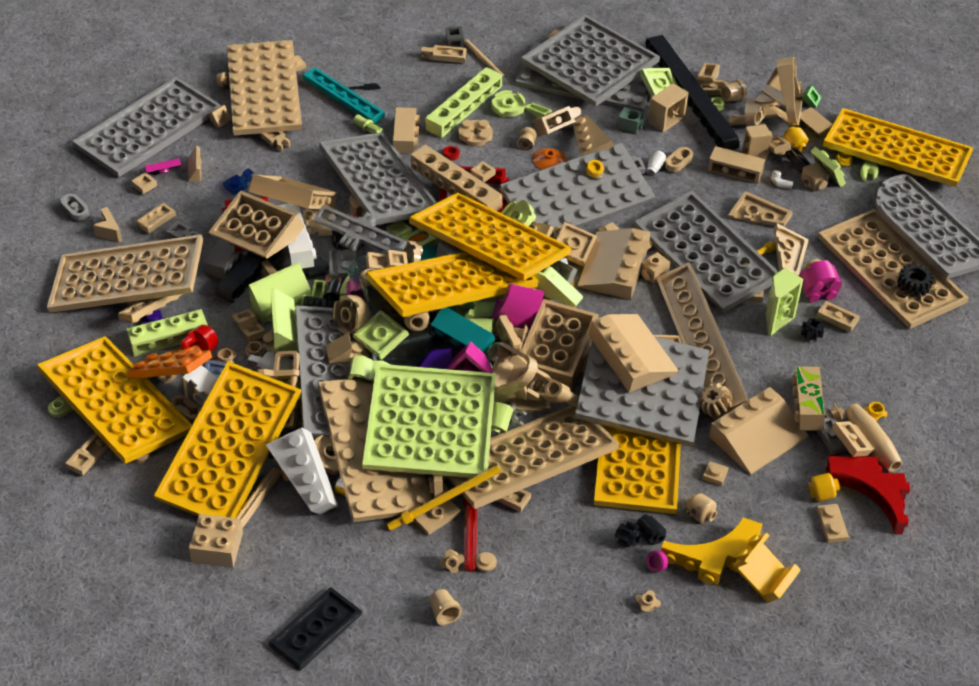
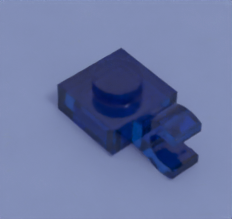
[223,168,254,195]

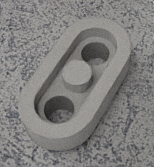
[61,194,89,221]

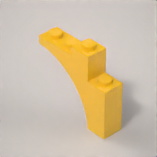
[661,517,763,586]

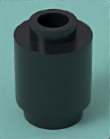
[302,257,328,279]
[322,279,343,302]
[636,514,666,545]

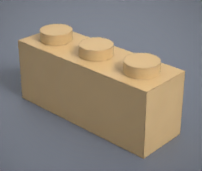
[393,107,420,153]
[708,146,765,184]

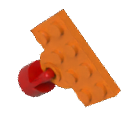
[127,325,218,379]

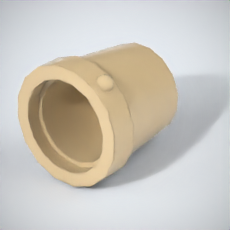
[720,79,747,102]
[429,589,462,626]

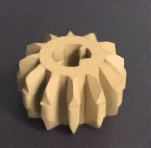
[698,383,733,417]

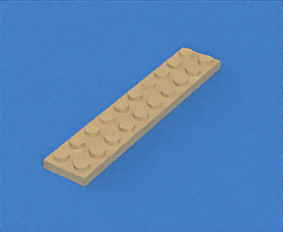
[656,262,749,420]

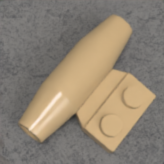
[832,404,903,472]

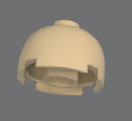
[333,295,370,334]

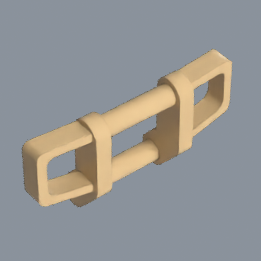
[257,351,300,430]

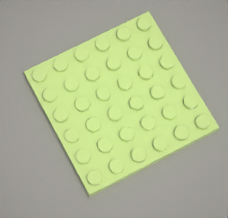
[362,364,496,478]

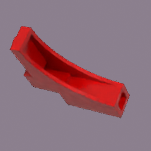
[825,456,910,534]

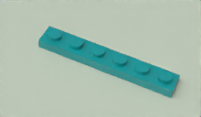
[303,67,385,124]

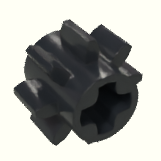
[801,318,825,341]
[615,521,641,548]

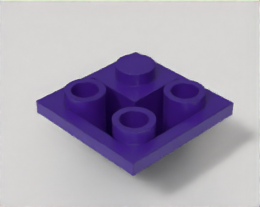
[414,348,452,369]

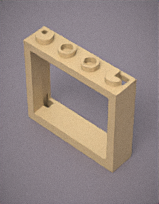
[249,174,338,209]

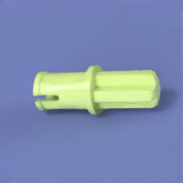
[353,115,382,134]

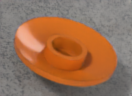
[532,148,567,170]

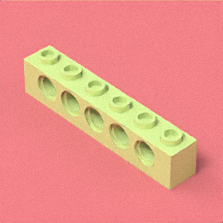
[425,67,502,138]

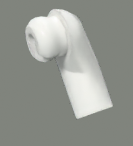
[770,171,794,190]

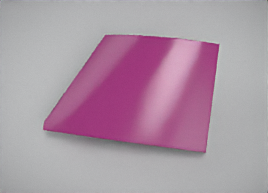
[492,283,545,330]

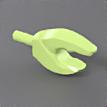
[860,160,879,181]

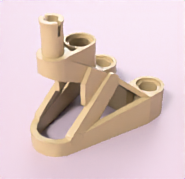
[729,57,803,127]
[487,342,579,408]

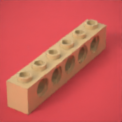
[411,144,502,211]

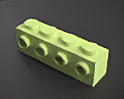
[127,309,208,357]

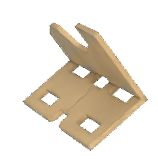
[513,325,529,352]

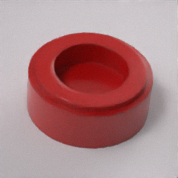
[443,146,460,161]

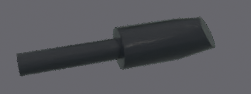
[349,83,381,90]

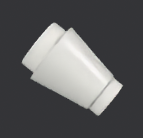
[646,150,666,176]

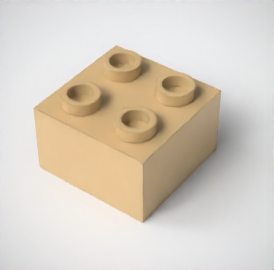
[648,83,688,132]
[189,514,243,567]

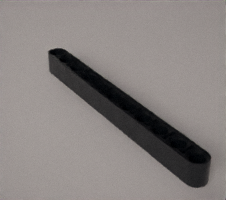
[645,35,740,150]

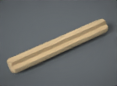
[235,467,281,529]

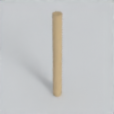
[464,39,504,78]

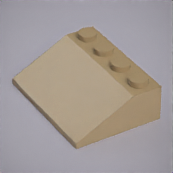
[209,190,305,259]
[577,228,650,300]
[521,299,598,389]
[588,314,679,393]
[709,387,808,475]

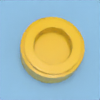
[585,160,604,178]

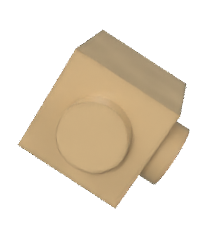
[801,162,830,192]
[640,252,670,284]

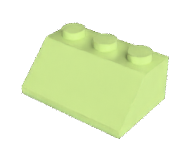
[249,263,311,324]
[766,267,803,336]
[270,288,297,353]

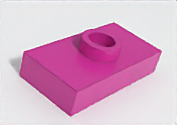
[144,158,181,174]

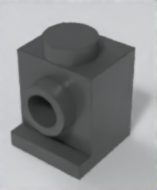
[445,26,464,48]

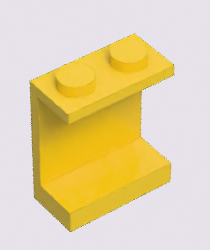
[733,532,801,603]

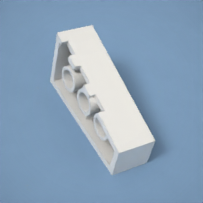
[277,203,317,269]
[182,365,218,407]
[266,428,338,515]

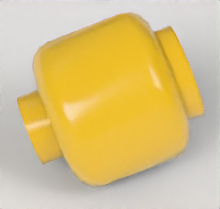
[783,126,809,152]
[808,473,840,502]

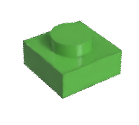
[802,85,821,108]

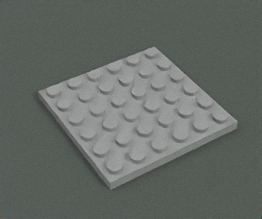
[521,14,660,107]
[574,337,709,447]

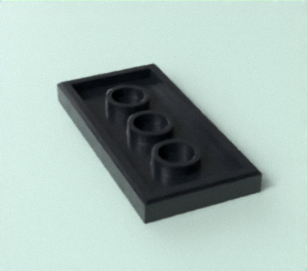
[269,587,362,671]

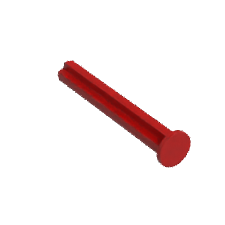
[463,498,477,572]

